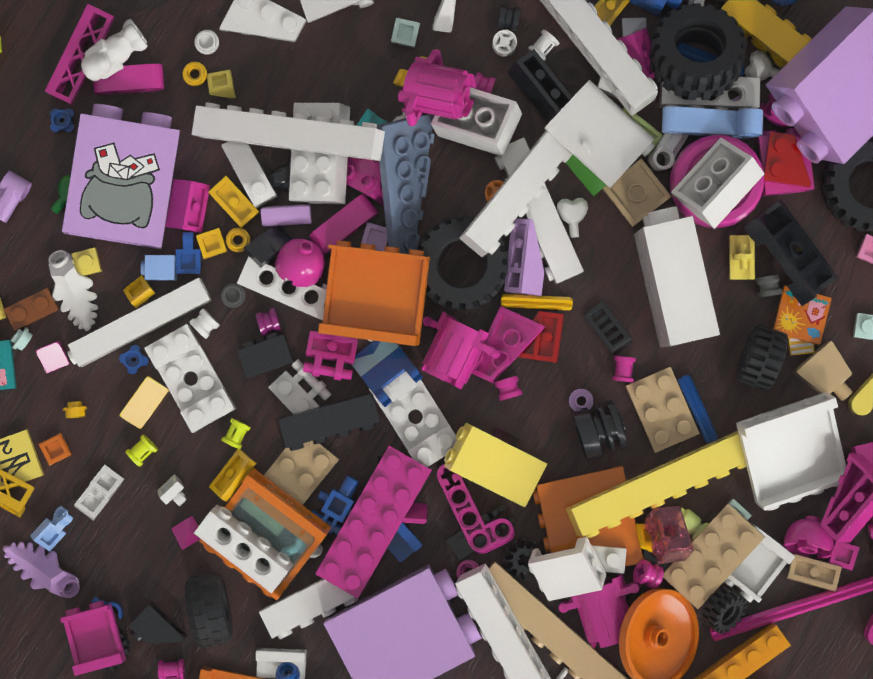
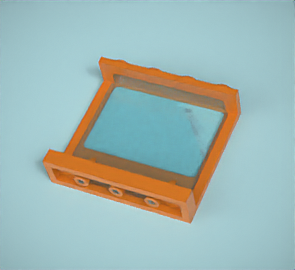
[199,469,332,600]

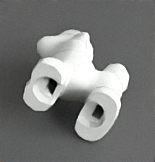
[81,19,148,81]

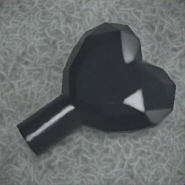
[269,154,291,193]

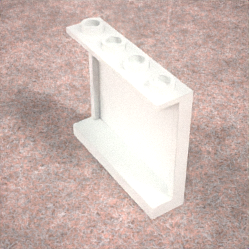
[736,392,846,511]

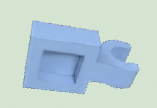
[30,506,73,551]

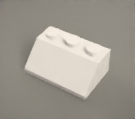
[671,138,764,229]

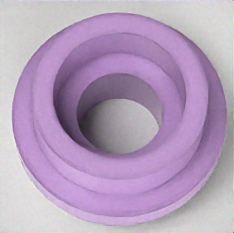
[569,389,593,411]

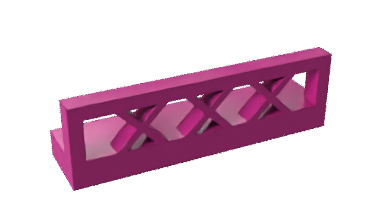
[45,4,115,105]

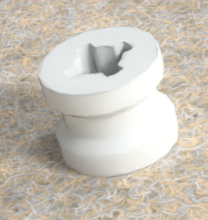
[492,30,517,57]
[189,308,220,339]

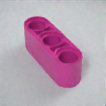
[93,64,164,95]
[308,193,379,255]

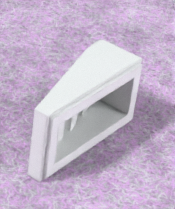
[433,0,456,33]

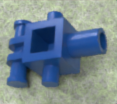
[312,475,360,535]

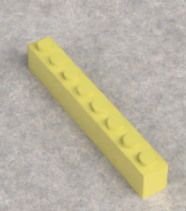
[565,431,747,538]

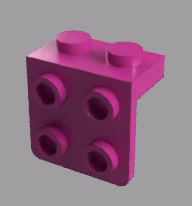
[346,157,384,206]

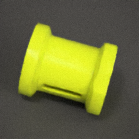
[221,418,251,449]
[125,434,158,467]

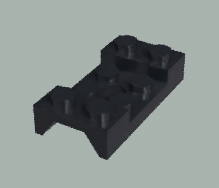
[744,199,839,306]

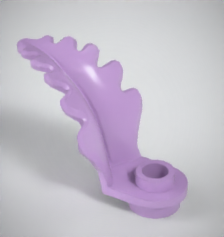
[3,542,80,598]

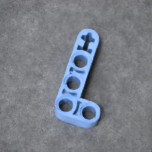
[662,106,763,139]

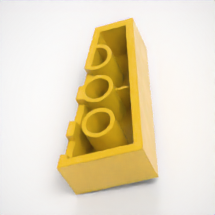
[721,0,812,69]

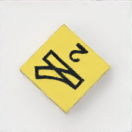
[0,429,44,487]

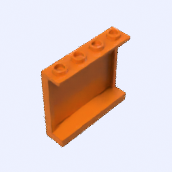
[318,240,430,346]
[533,465,644,566]

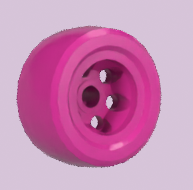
[670,135,764,228]

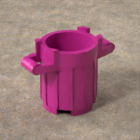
[398,49,476,126]
[421,312,500,389]
[559,573,641,649]

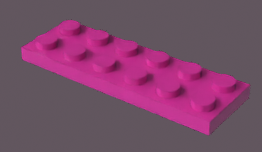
[316,446,432,599]

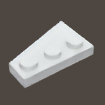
[219,0,306,42]

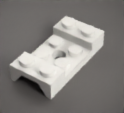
[144,324,236,433]
[369,371,457,467]

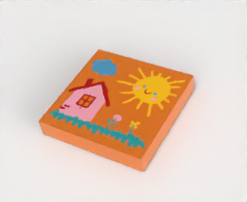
[773,286,832,346]

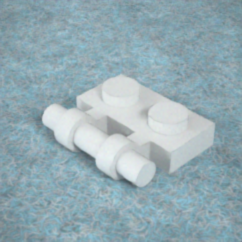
[268,359,332,414]

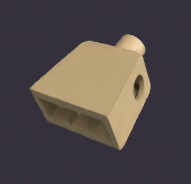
[792,341,853,401]

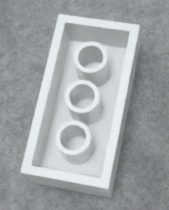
[289,103,350,204]

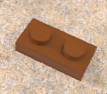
[4,288,60,331]

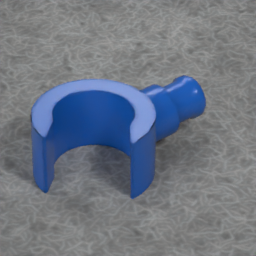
[91,596,124,619]

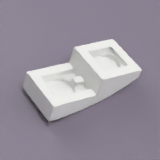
[74,465,124,521]

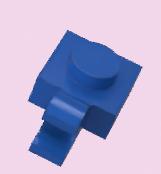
[176,232,201,274]

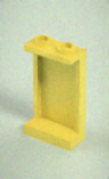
[444,423,547,507]

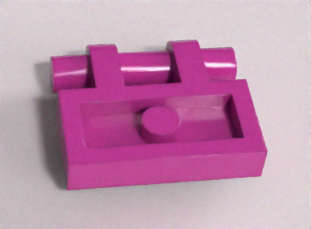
[303,331,358,381]

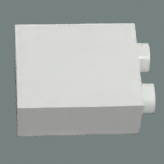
[634,207,720,347]

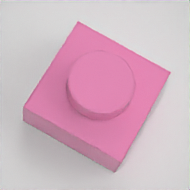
[856,234,873,264]

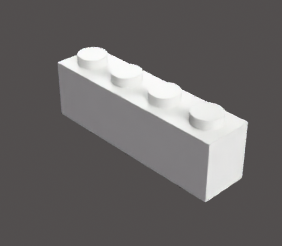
[259,579,358,639]

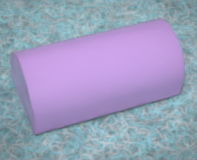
[261,204,312,227]

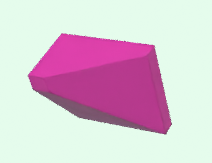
[171,516,201,550]

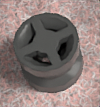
[755,275,783,298]

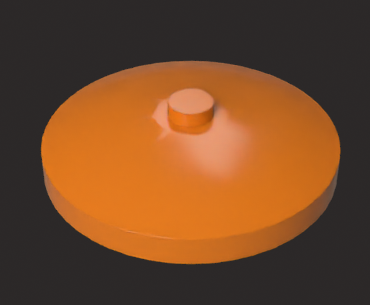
[619,588,699,679]

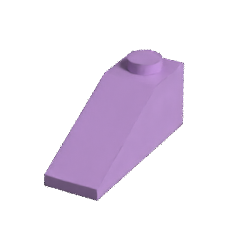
[504,219,544,296]

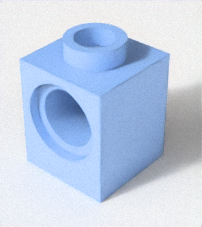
[141,255,177,281]

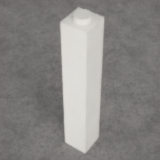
[67,278,212,367]

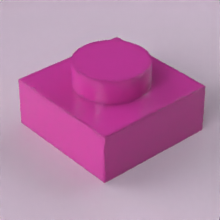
[827,540,860,570]

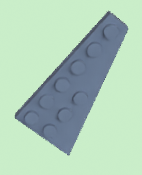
[377,113,435,254]

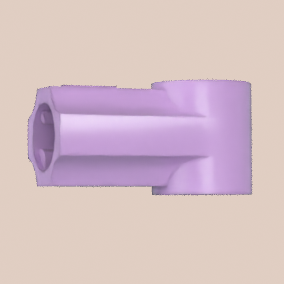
[0,171,32,223]

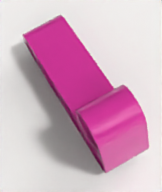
[437,464,515,554]

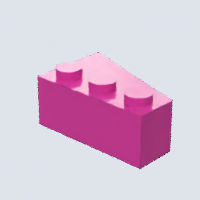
[821,453,873,542]

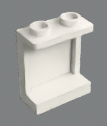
[724,525,795,603]
[528,537,606,601]

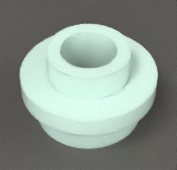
[11,328,33,351]

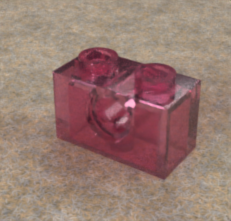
[645,506,694,564]

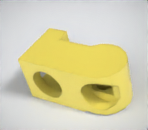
[848,373,873,415]

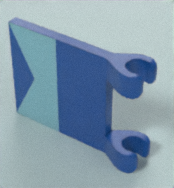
[352,341,423,407]

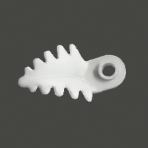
[49,250,98,331]

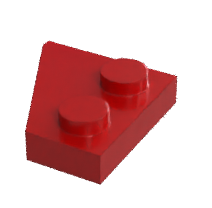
[764,132,811,188]
[518,311,564,363]

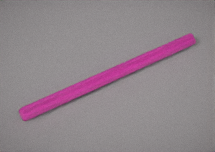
[710,576,873,641]

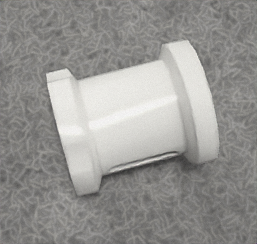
[528,29,560,61]

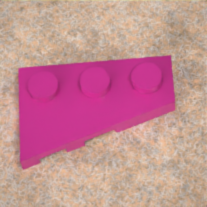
[472,306,545,383]

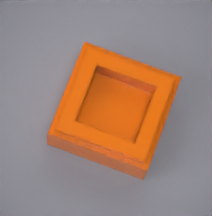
[38,433,72,466]

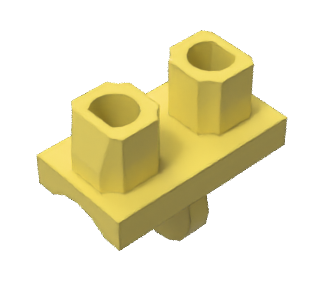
[729,235,755,280]

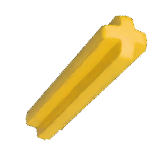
[501,294,573,310]

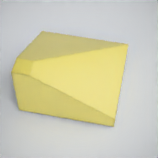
[207,70,236,99]

